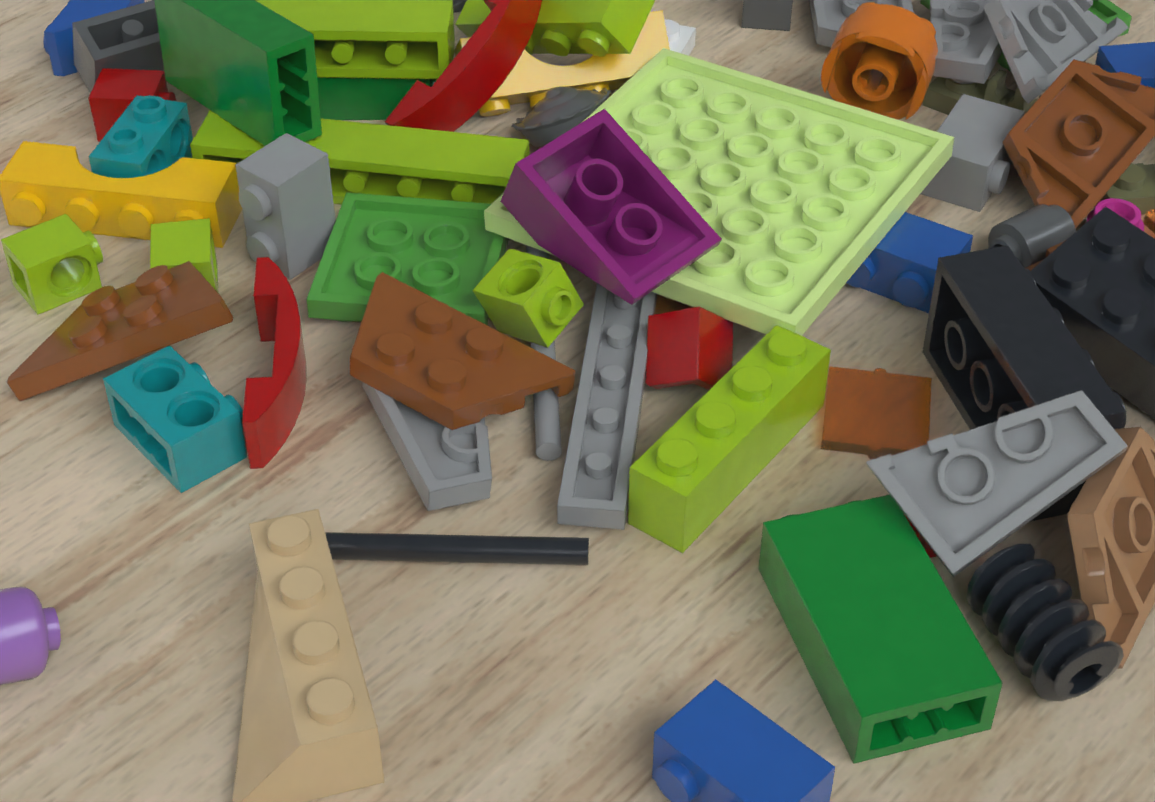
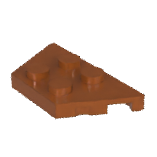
[1002,59,1155,229]
[7,261,234,401]
[350,272,576,430]

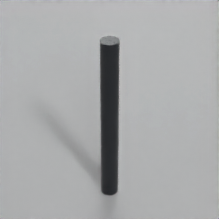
[325,532,589,565]

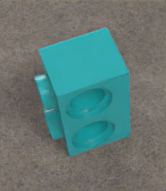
[88,95,193,178]
[103,345,247,493]

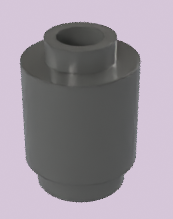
[988,204,1076,268]

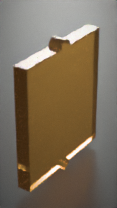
[821,366,932,460]

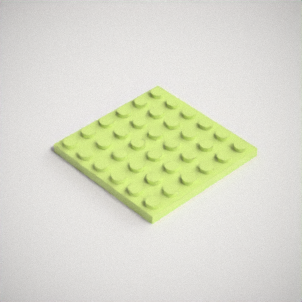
[484,48,954,336]

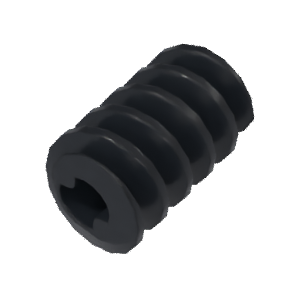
[966,544,1124,701]

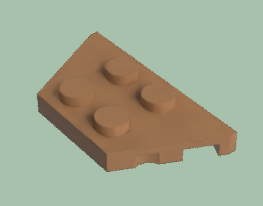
[1067,427,1155,669]

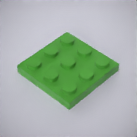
[306,192,509,325]

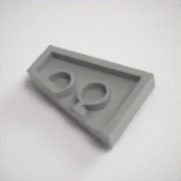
[362,383,492,511]
[866,390,1128,577]

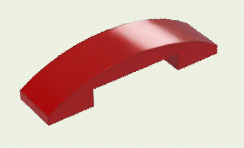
[384,0,542,132]
[242,257,307,469]

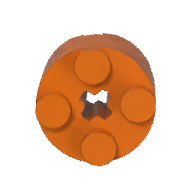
[821,2,938,120]

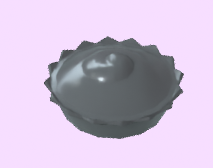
[511,87,611,147]

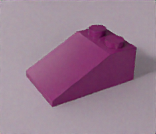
[500,108,722,305]

